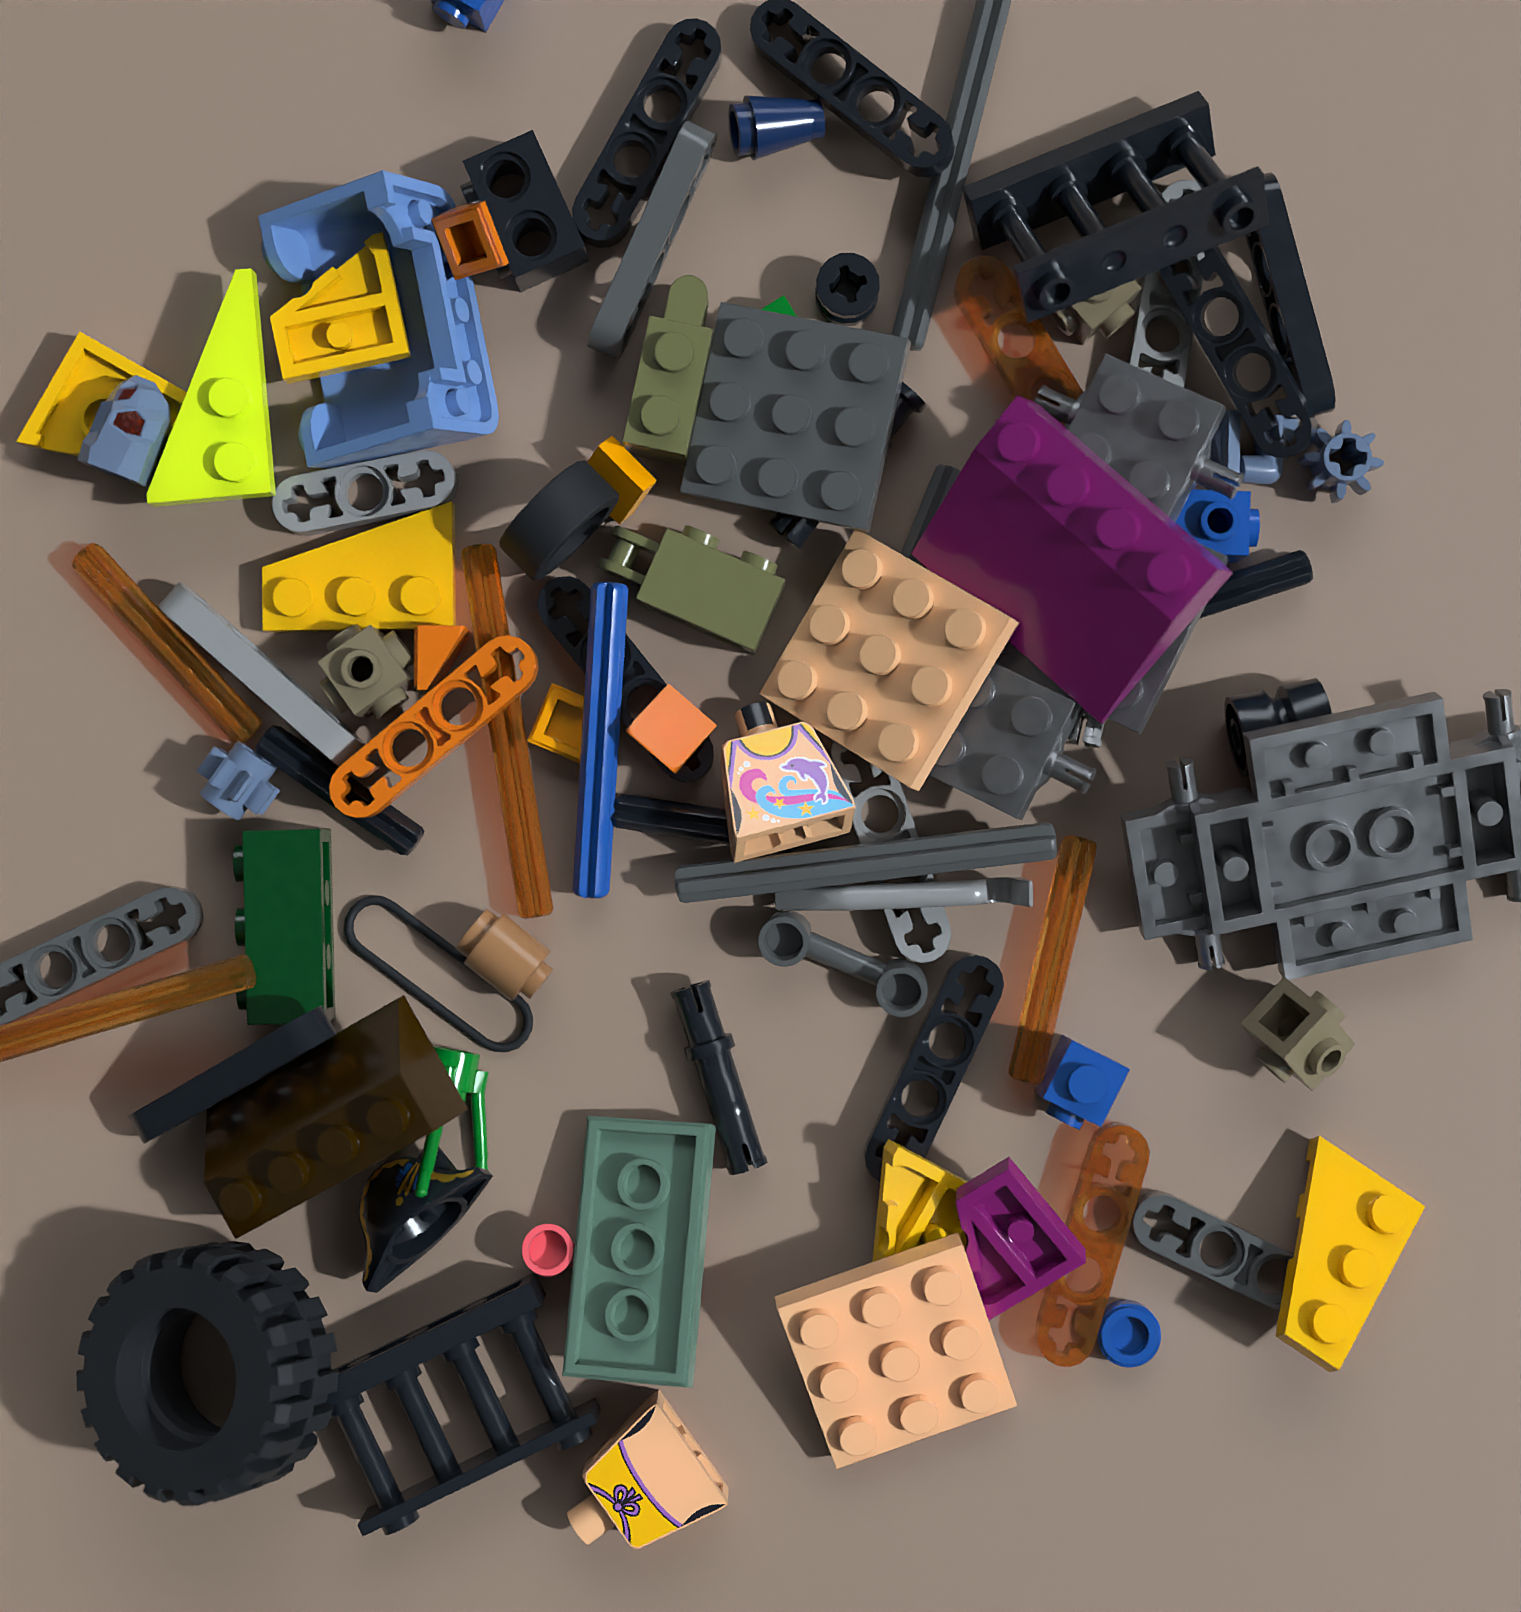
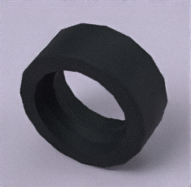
[499,460,619,581]

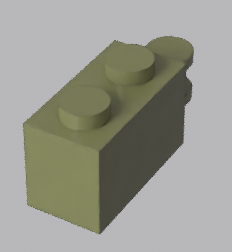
[622,275,714,466]
[597,525,785,655]

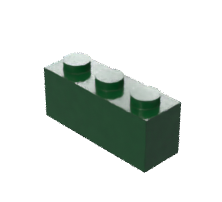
[233,829,336,1025]

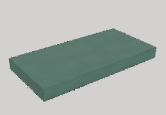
[562,1116,716,1388]

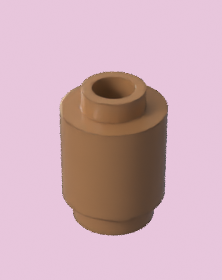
[455,909,554,1001]

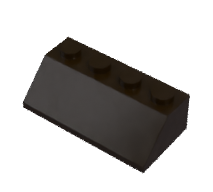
[204,995,468,1240]

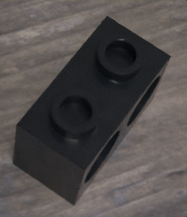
[460,130,590,292]

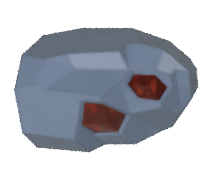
[77,375,173,488]

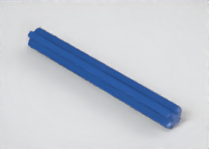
[572,581,628,898]

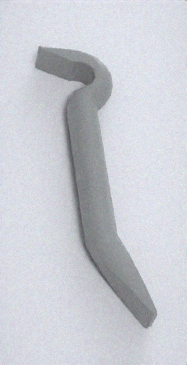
[775,877,1033,911]

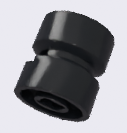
[1224,678,1332,777]

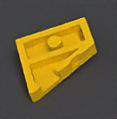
[270,232,412,384]
[872,1139,968,1262]

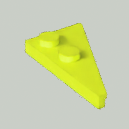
[147,268,276,507]

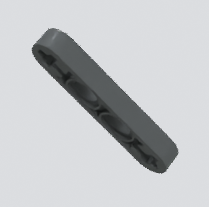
[588,121,717,360]
[0,887,203,1026]
[1128,1190,1294,1312]

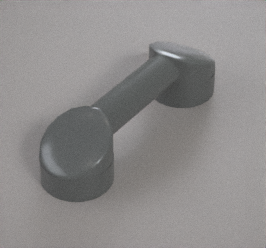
[758,911,928,1017]

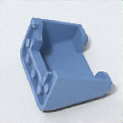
[258,170,499,468]

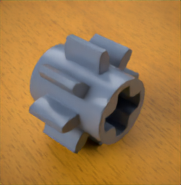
[1298,420,1384,503]
[196,741,280,821]

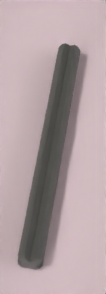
[892,0,1012,351]
[674,822,1057,903]

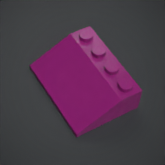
[911,395,1233,723]

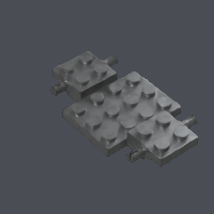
[929,354,1244,821]
[1120,689,1521,980]

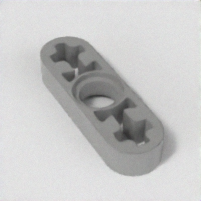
[272,450,458,536]

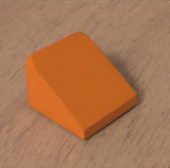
[431,201,509,280]
[414,625,471,694]
[625,684,717,774]

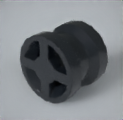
[815,252,880,326]

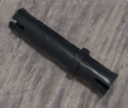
[671,980,768,1175]

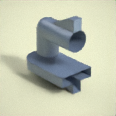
[1209,410,1299,487]

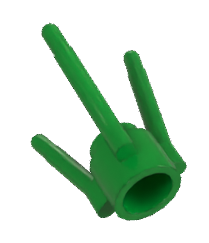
[395,1046,489,1198]

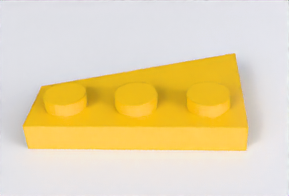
[262,501,456,633]
[1275,1136,1426,1372]

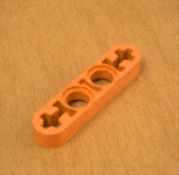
[329,635,539,818]

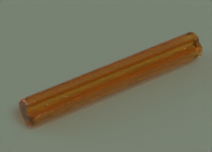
[71,543,263,743]
[1008,835,1097,1084]

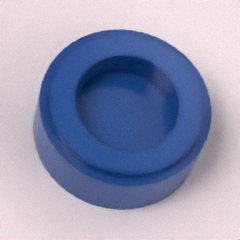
[1095,1300,1161,1368]

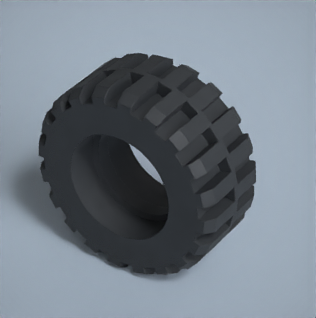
[76,1241,339,1506]

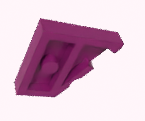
[956,1156,1086,1320]

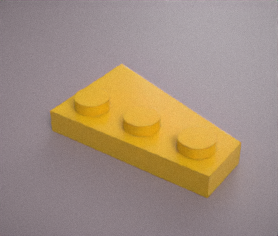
[16,331,187,457]

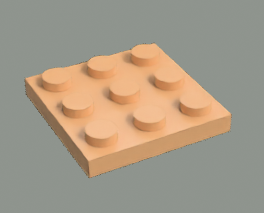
[759,530,1019,791]
[774,1232,1017,1469]

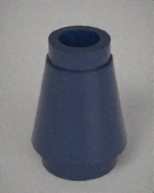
[728,95,825,160]

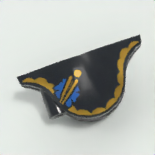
[359,1147,493,1293]

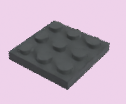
[680,302,911,532]

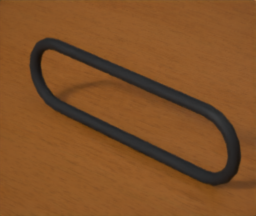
[344,896,533,1053]

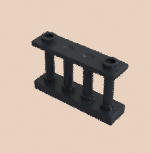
[962,91,1269,323]
[326,1272,601,1536]

